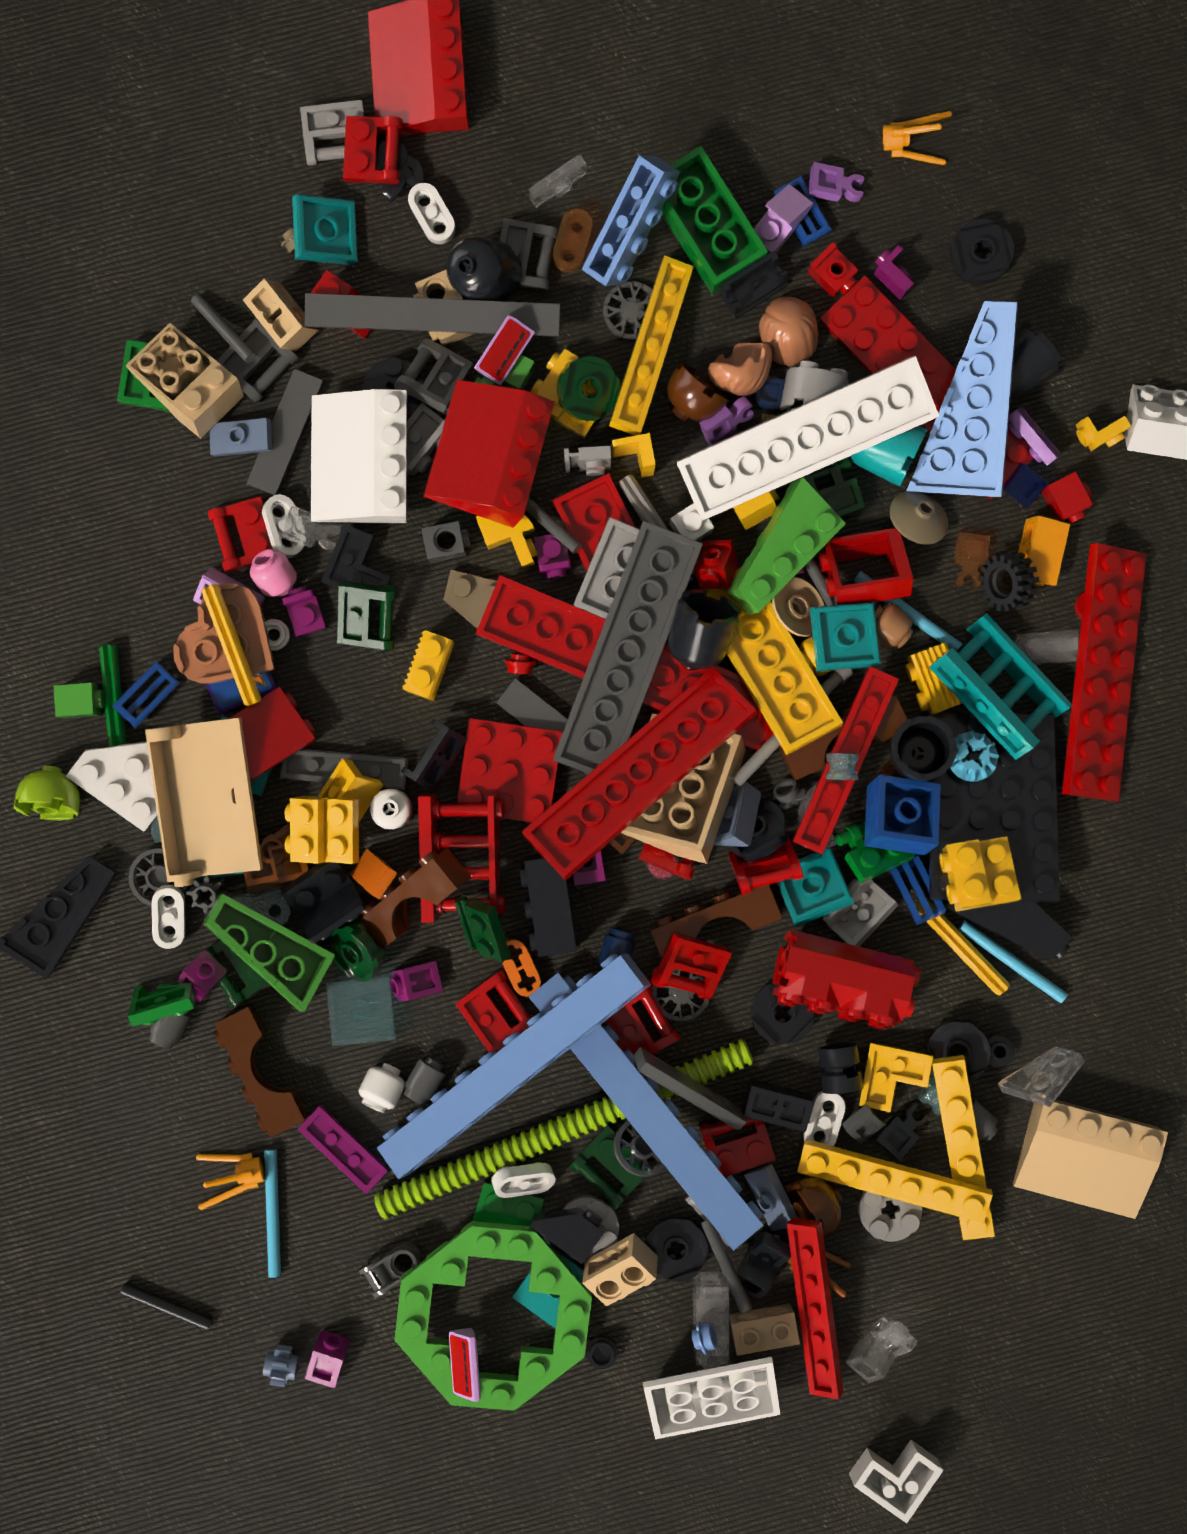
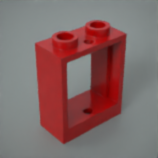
[819,528,913,605]

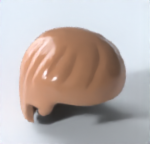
[759,296,818,367]
[708,343,772,396]

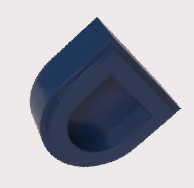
[752,376,785,412]

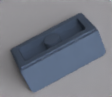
[714,782,761,847]

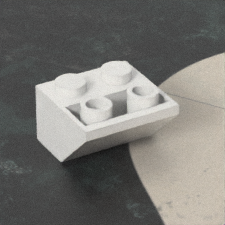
[1124,384,1187,460]

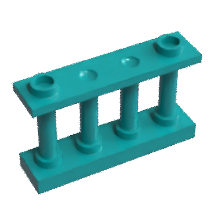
[929,613,1072,760]

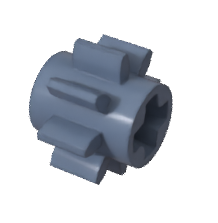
[263,1345,299,1387]

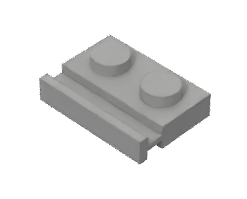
[564,446,611,476]

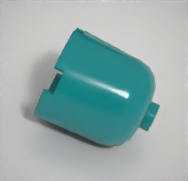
[850,426,927,487]

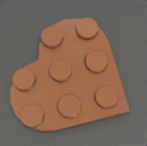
[173,583,276,684]

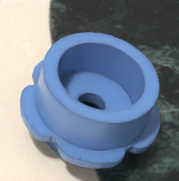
[692,1322,718,1355]

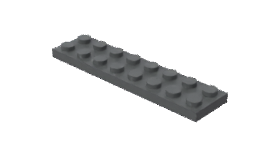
[553,521,703,773]

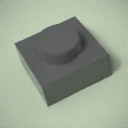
[842,1105,885,1144]

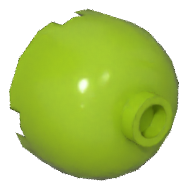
[13,766,80,821]

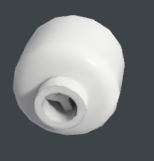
[370,789,413,829]
[359,1063,405,1113]

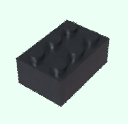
[519,857,577,957]

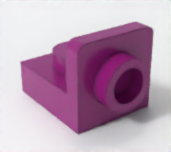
[873,245,914,301]
[534,534,571,579]
[282,587,327,638]
[177,951,227,1003]
[390,961,443,1002]
[305,1330,350,1388]

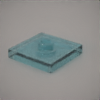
[326,976,396,1046]

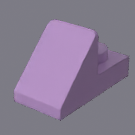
[754,184,814,254]

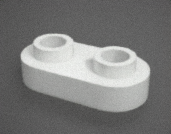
[408,183,455,244]
[262,494,305,558]
[152,885,185,949]
[803,1091,845,1146]
[492,1162,555,1198]

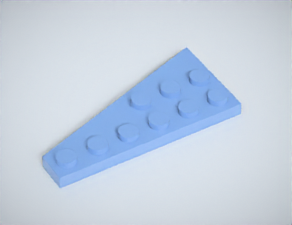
[906,301,1018,497]

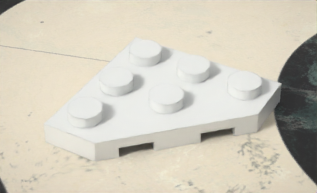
[66,742,157,832]

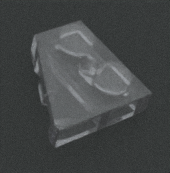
[998,1046,1085,1107]

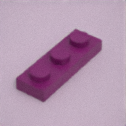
[297,1105,389,1194]

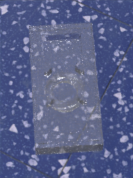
[529,155,587,208]

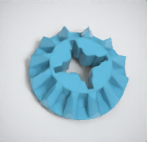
[950,730,999,782]

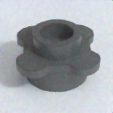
[773,779,807,810]

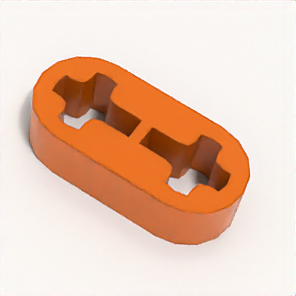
[502,939,541,997]

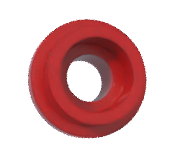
[505,652,536,674]

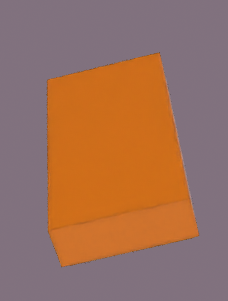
[350,849,397,900]

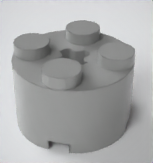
[780,361,849,412]

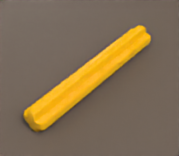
[202,584,261,706]
[915,898,1010,996]

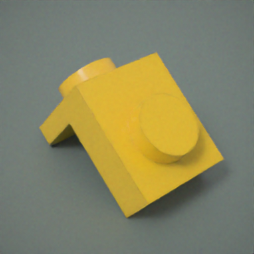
[1076,416,1131,451]

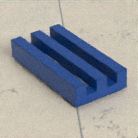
[773,176,832,247]
[112,661,180,728]
[890,855,946,925]

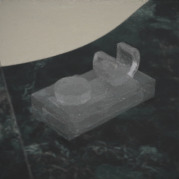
[1013,629,1079,665]

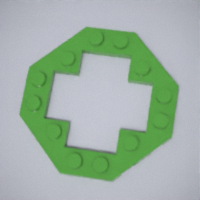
[394,1221,592,1411]

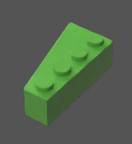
[727,477,846,615]
[203,894,335,1012]

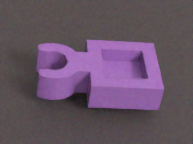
[808,162,864,202]
[700,396,754,446]

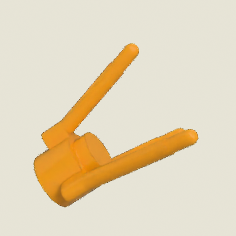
[883,111,952,165]
[196,1153,265,1210]

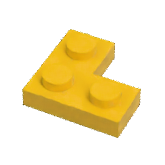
[859,1043,934,1112]

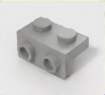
[406,403,445,477]
[823,878,898,947]

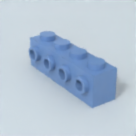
[582,155,680,286]

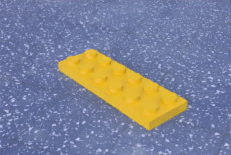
[703,567,843,755]

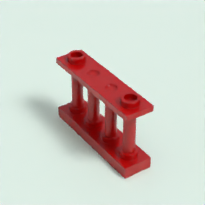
[418,793,506,923]

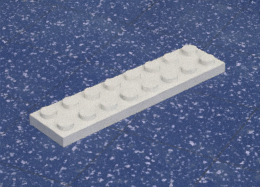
[676,356,940,521]

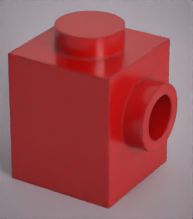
[1041,472,1093,524]

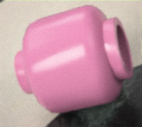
[250,550,297,597]

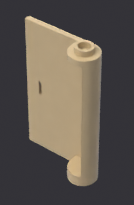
[145,717,263,887]

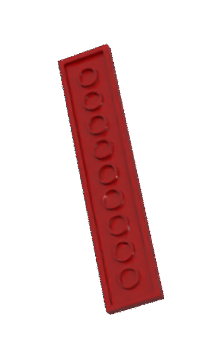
[475,575,774,751]

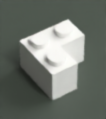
[849,1440,943,1523]

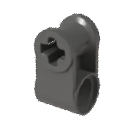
[358,1242,421,1298]

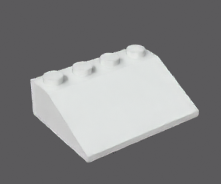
[311,389,407,523]
[643,1357,780,1439]

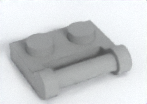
[300,100,365,166]

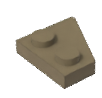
[443,570,498,644]

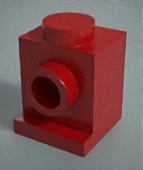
[807,242,858,299]
[694,540,739,589]

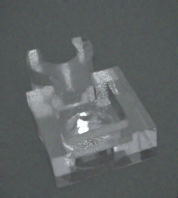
[281,506,341,550]

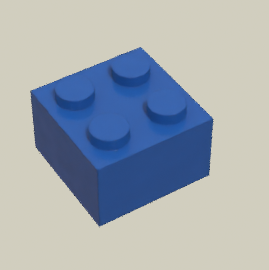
[864,775,941,855]

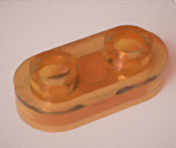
[553,208,592,273]

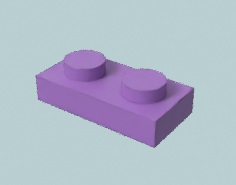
[1008,406,1061,466]

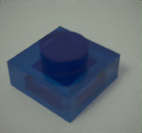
[1003,463,1047,508]

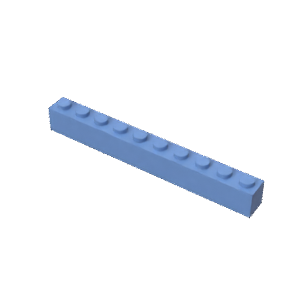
[377,953,651,1179]
[529,973,764,1251]

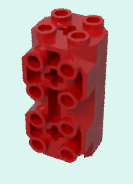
[773,930,921,1030]

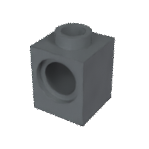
[421,521,471,563]

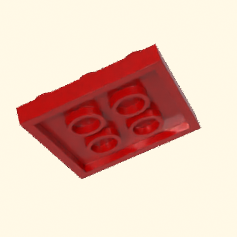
[457,718,563,823]

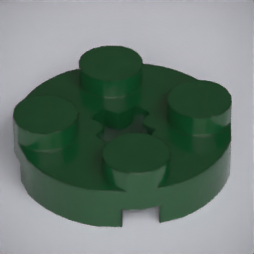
[557,356,621,421]
[326,920,386,983]

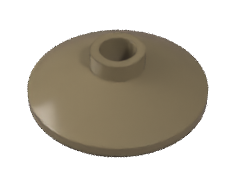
[889,491,949,545]

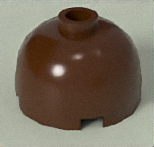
[667,362,730,422]
[783,1176,842,1238]

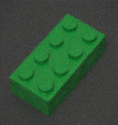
[661,146,768,295]

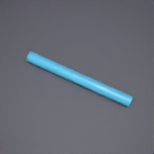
[853,571,962,652]
[958,920,1068,1003]
[264,1149,281,1278]

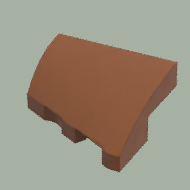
[243,822,308,894]

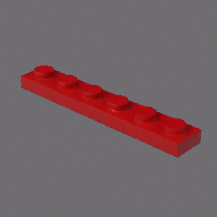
[792,666,899,854]
[787,1218,844,1400]

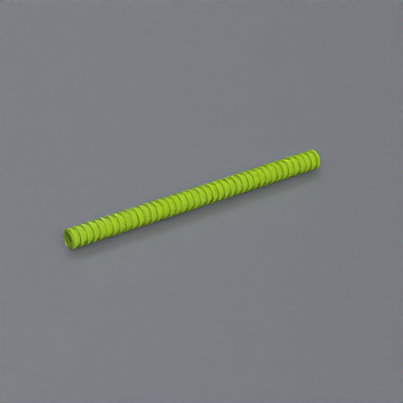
[374,1038,753,1220]

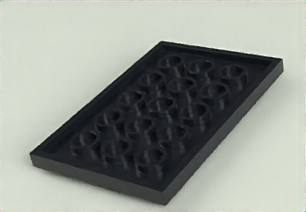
[927,712,1060,903]

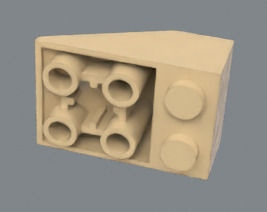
[126,323,244,439]

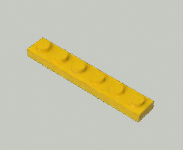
[609,255,694,436]
[932,1055,995,1240]
[797,1139,993,1223]

